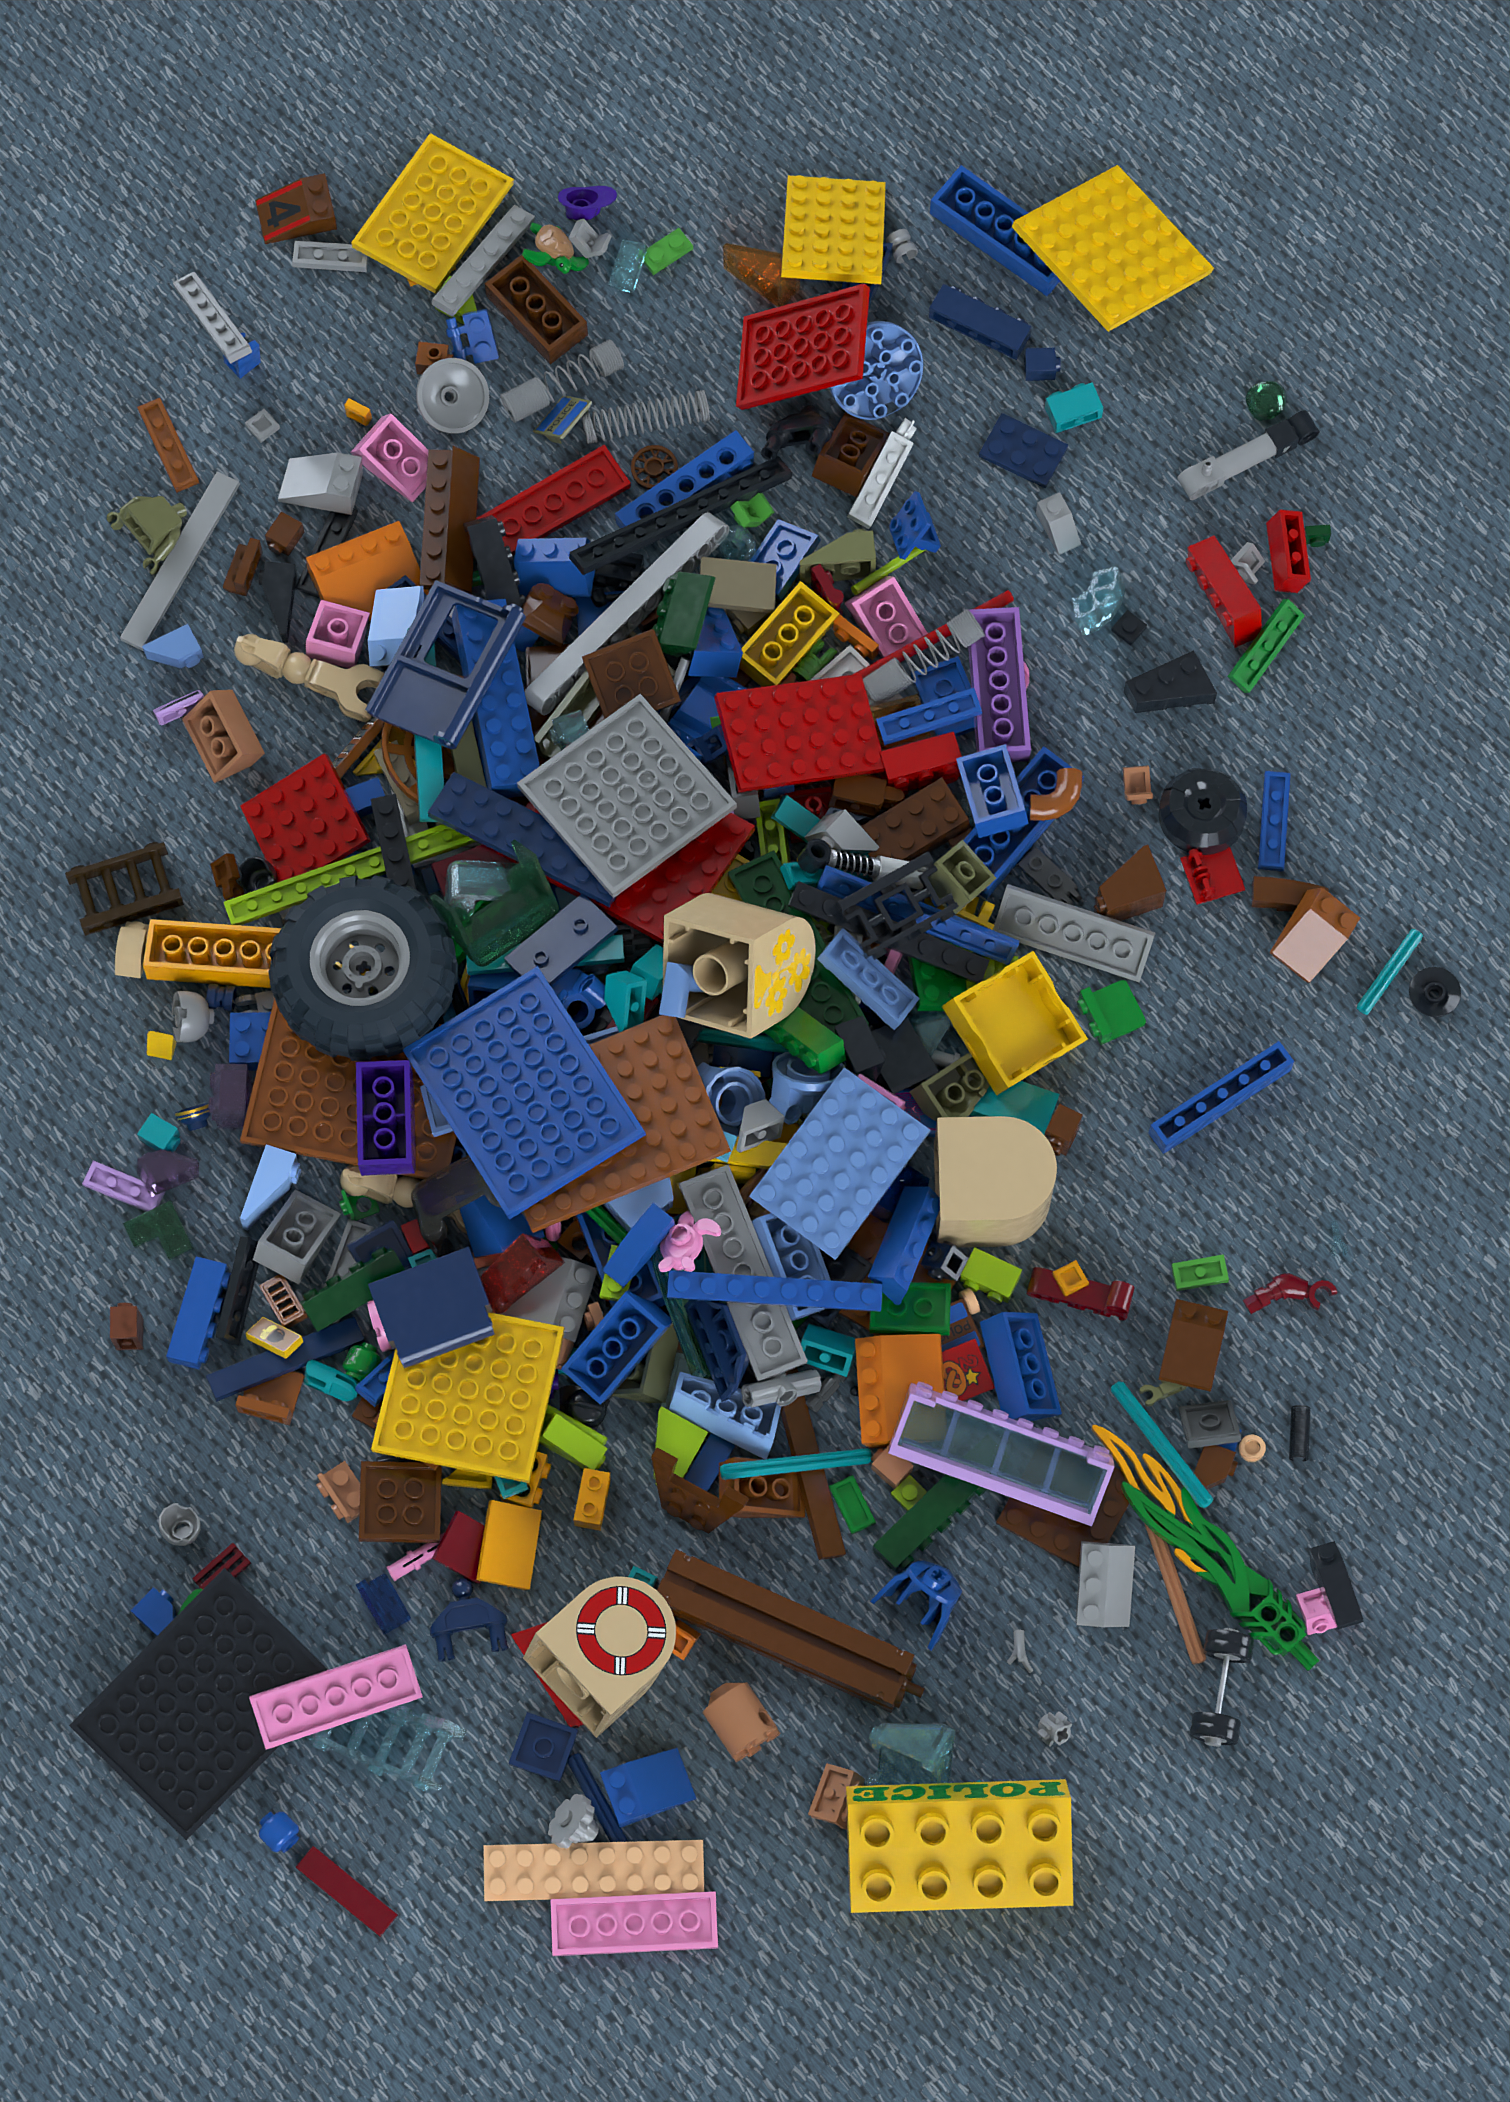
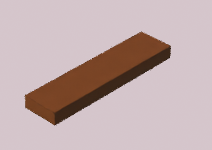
[137,398,199,493]

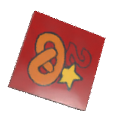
[942,1338,995,1408]

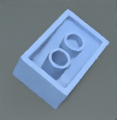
[368,586,424,666]
[240,1144,301,1230]

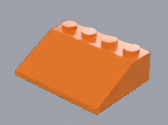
[306,521,429,621]
[855,1334,947,1448]

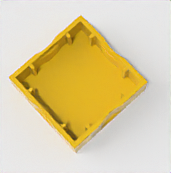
[942,951,1088,1096]

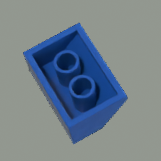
[514,537,595,597]

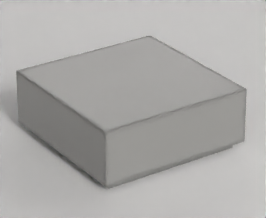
[245,409,280,443]

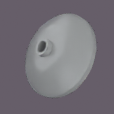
[416,358,489,434]

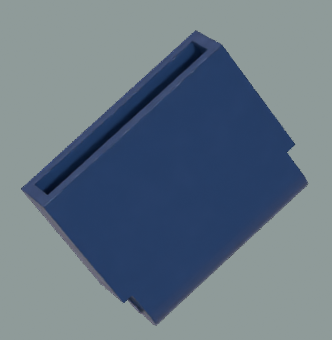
[368,1247,495,1369]

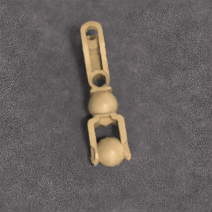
[234,634,385,723]
[340,1165,486,1233]

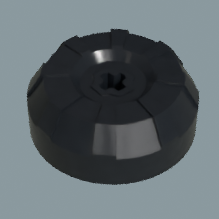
[1159,768,1247,855]

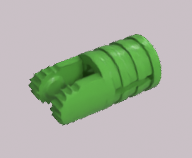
[791,639,837,682]

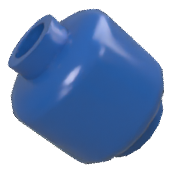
[259,1811,299,1853]

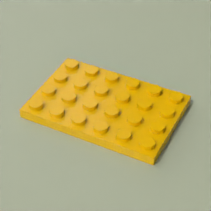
[352,133,514,294]
[781,175,886,284]

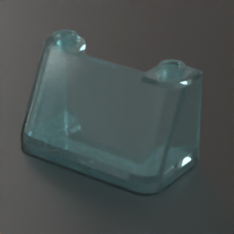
[865,1723,955,1786]

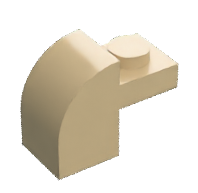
[115,921,149,978]

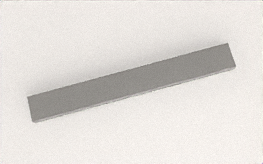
[120,471,240,651]

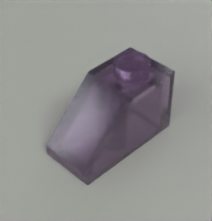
[137,1149,199,1197]

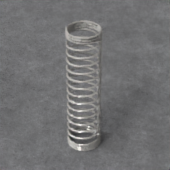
[582,390,710,444]

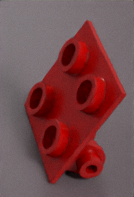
[1180,847,1245,905]

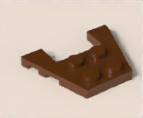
[651,1447,749,1534]

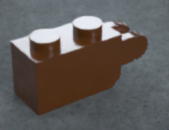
[828,775,905,818]

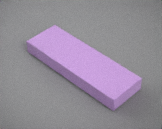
[82,1161,165,1215]

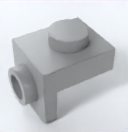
[568,219,612,258]
[1231,542,1265,585]

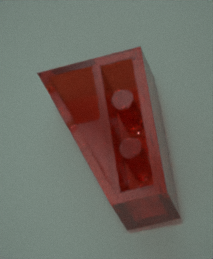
[480,1233,565,1314]

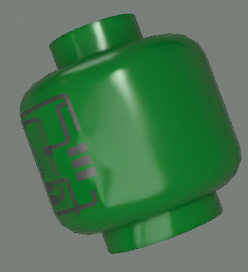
[342,1342,382,1383]

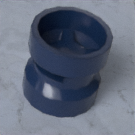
[206,983,237,1011]

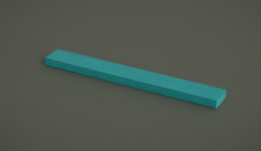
[407,628,444,822]

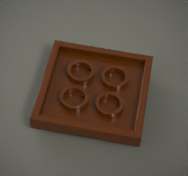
[582,629,682,719]
[359,1461,442,1543]

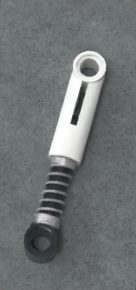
[797,839,927,890]

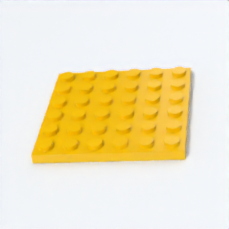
[1012,165,1214,332]
[371,1313,565,1483]

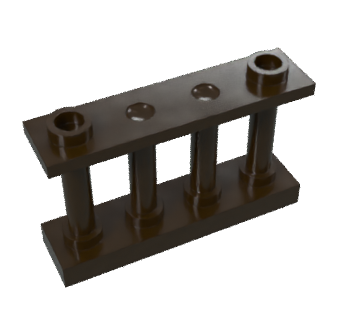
[65,842,184,936]

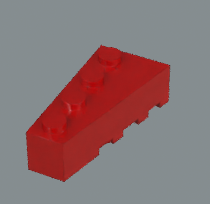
[1185,535,1262,648]

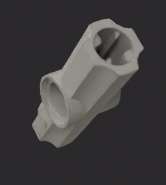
[741,1370,822,1408]

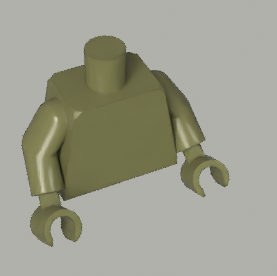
[107,496,187,575]

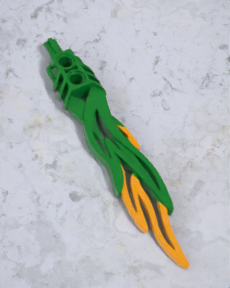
[1091,1425,1320,1671]

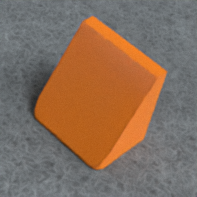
[672,1620,701,1661]

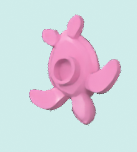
[659,1211,721,1272]

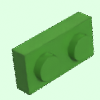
[639,228,693,275]
[1171,1254,1229,1291]

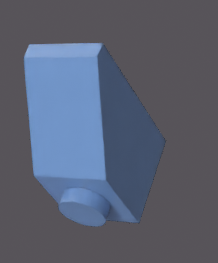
[142,624,204,668]

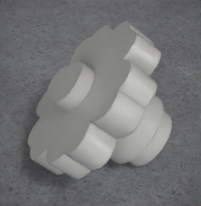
[548,1794,599,1849]

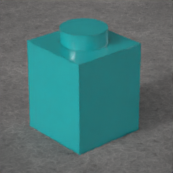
[137,1113,181,1156]

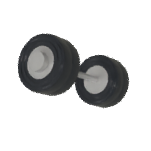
[1190,1628,1254,1747]

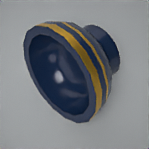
[175,1102,212,1131]

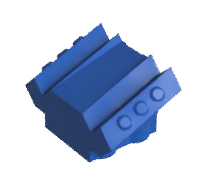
[667,676,747,744]

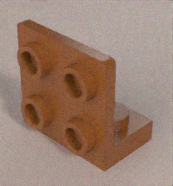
[235,1371,304,1426]

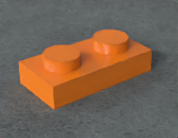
[833,615,879,660]

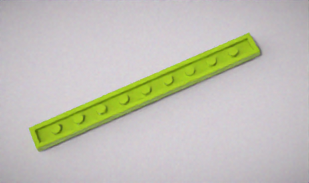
[223,824,477,925]

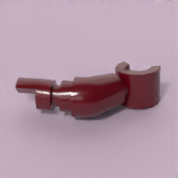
[1243,1273,1337,1314]

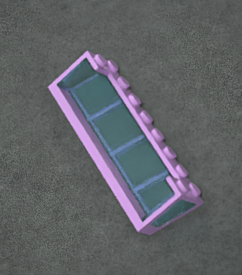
[888,1382,1114,1526]

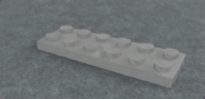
[993,884,1155,982]

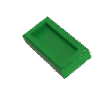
[829,1475,876,1535]

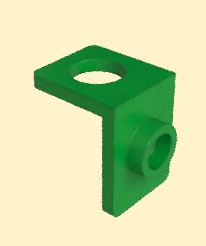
[339,1189,380,1221]

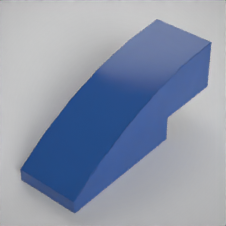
[603,1203,675,1288]

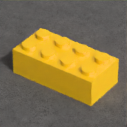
[739,581,840,687]

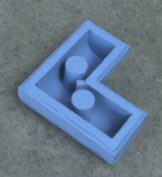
[659,962,703,1018]

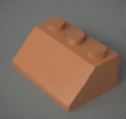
[182,690,265,783]

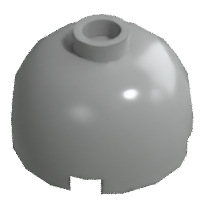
[172,991,214,1043]

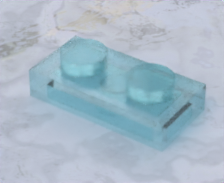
[608,239,648,293]

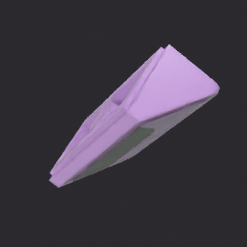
[153,690,204,726]

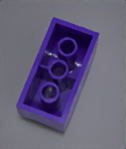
[356,1060,416,1176]

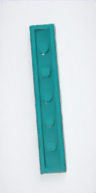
[466,935,625,975]

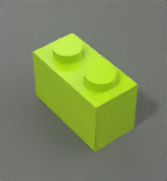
[960,1247,1022,1304]

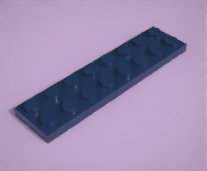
[428,772,617,908]

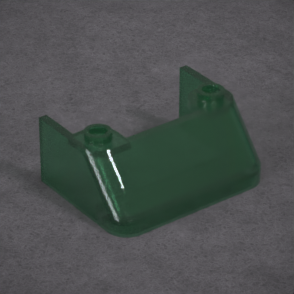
[431,839,559,967]

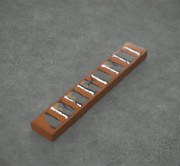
[332,716,384,779]

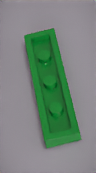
[1227,599,1305,693]

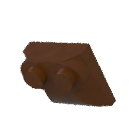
[522,583,579,648]

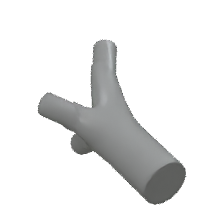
[1007,1630,1033,1673]

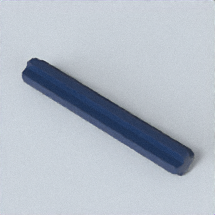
[568,1753,629,1842]

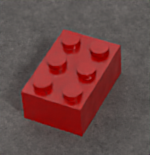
[880,731,962,796]

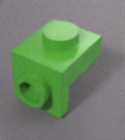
[730,493,774,528]

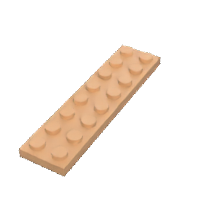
[484,1840,704,1901]

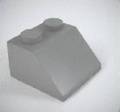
[804,810,879,856]

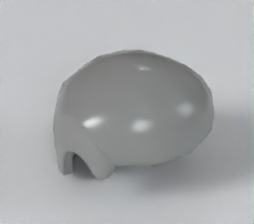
[159,1503,201,1546]

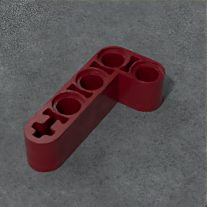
[1026,1267,1135,1321]

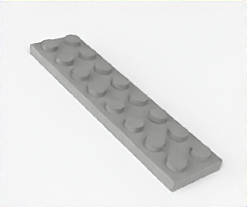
[679,1164,808,1382]

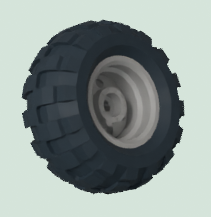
[268,875,458,1061]

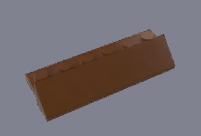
[420,446,480,595]

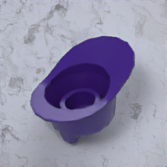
[558,186,617,221]

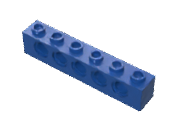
[615,430,754,528]

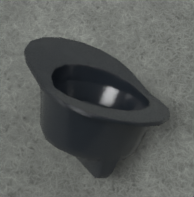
[559,1385,610,1431]

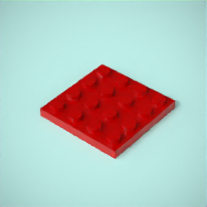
[240,753,371,883]

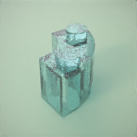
[1072,566,1125,636]

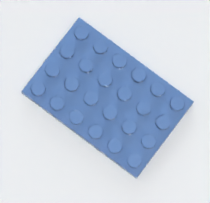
[749,1067,931,1260]

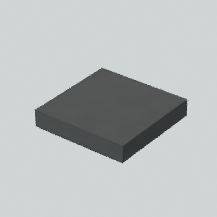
[1179,1400,1241,1448]

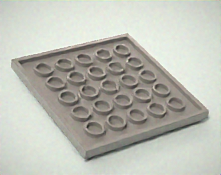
[517,694,737,898]

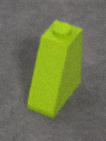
[653,1406,708,1485]
[539,1413,608,1470]

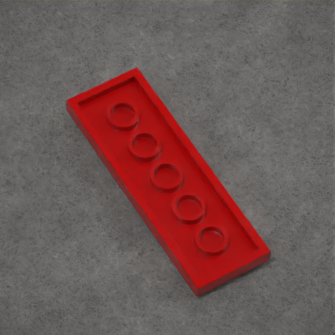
[476,444,631,556]

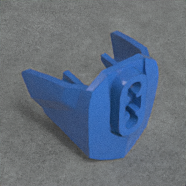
[870,1560,963,1651]

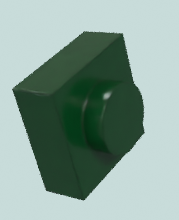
[1304,524,1331,547]

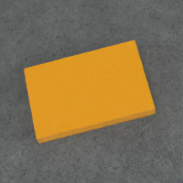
[476,1500,542,1590]

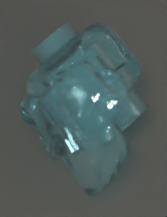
[719,525,756,561]

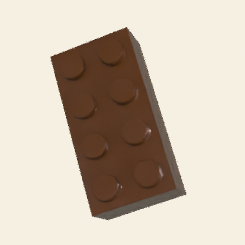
[485,255,588,365]
[861,778,971,862]

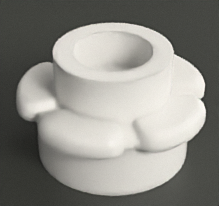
[896,418,917,440]

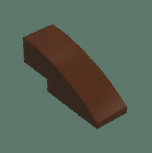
[1251,876,1329,912]

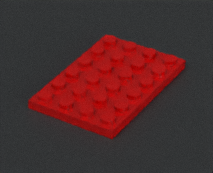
[736,284,870,410]
[714,674,885,792]

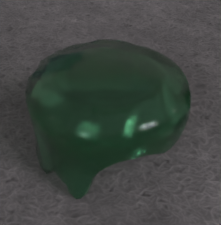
[1246,380,1287,421]

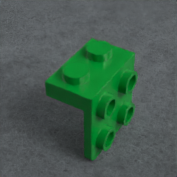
[1077,980,1146,1045]

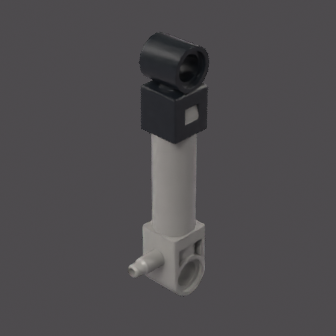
[1177,410,1320,500]

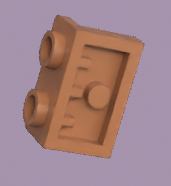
[316,1461,360,1523]
[808,1763,865,1830]

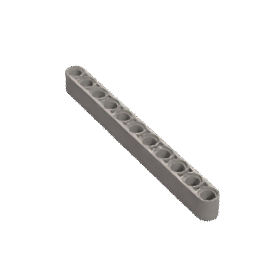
[525,512,729,715]

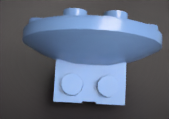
[829,321,923,420]

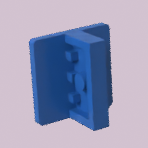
[889,491,941,560]

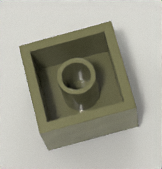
[927,839,997,914]

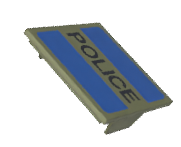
[533,396,592,444]

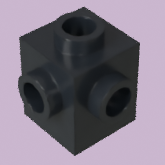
[920,1241,969,1281]

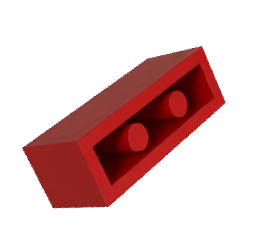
[1266,510,1311,593]

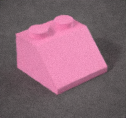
[306,600,370,669]

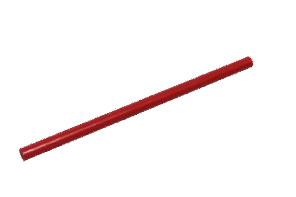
[852,590,1014,679]

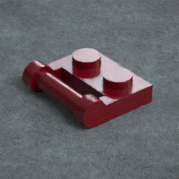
[811,564,844,616]

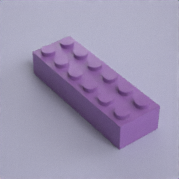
[968,607,1031,762]

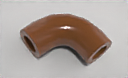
[1030,768,1082,821]

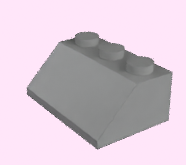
[1075,1541,1135,1627]

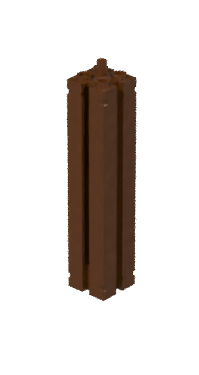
[657,1549,925,1713]

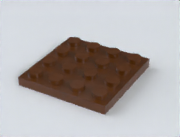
[996,1441,1141,1569]

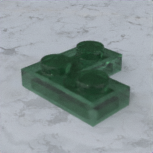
[123,1200,194,1260]

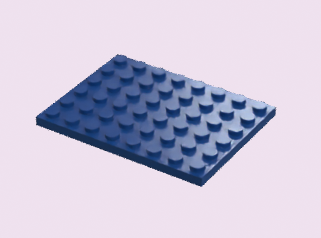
[403,966,646,1220]

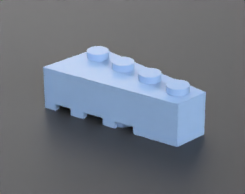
[668,1371,781,1459]

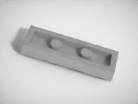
[292,241,369,272]

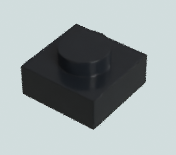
[1111,610,1147,646]

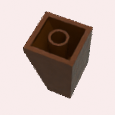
[1093,845,1167,921]

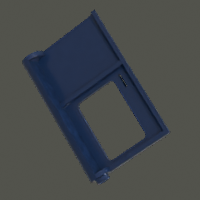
[365,580,526,749]

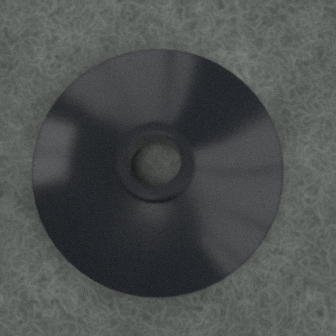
[1409,967,1461,1017]

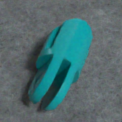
[303,1360,358,1401]

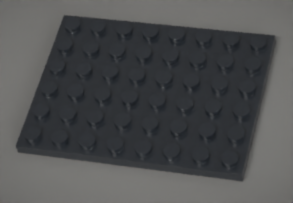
[69,1568,329,1840]

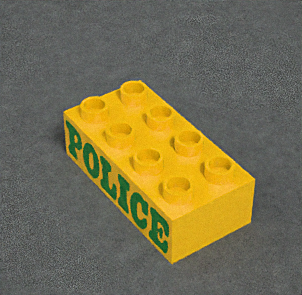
[846,1779,1073,1913]

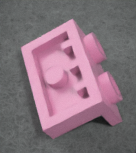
[1296,1588,1336,1635]

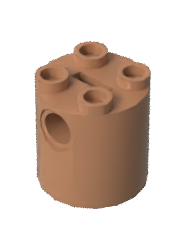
[703,1682,781,1762]

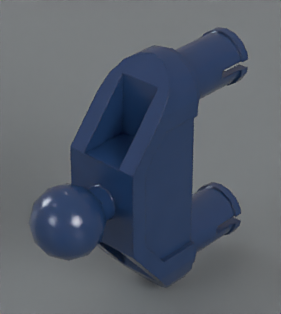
[430,1578,509,1662]

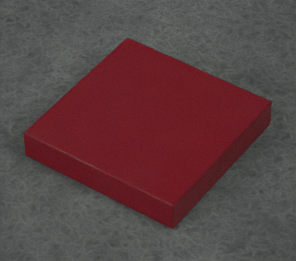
[432,1511,485,1584]

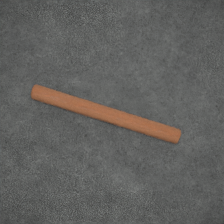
[1144,1515,1206,1665]

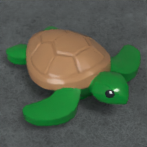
[522,223,589,274]

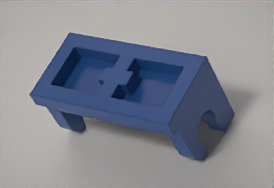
[223,333,261,379]

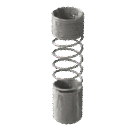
[500,339,624,423]
[863,609,985,706]

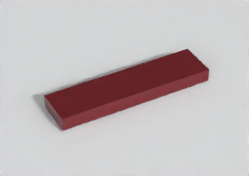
[296,1846,398,1937]

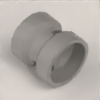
[886,229,918,264]

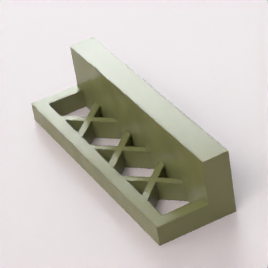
[534,670,601,760]

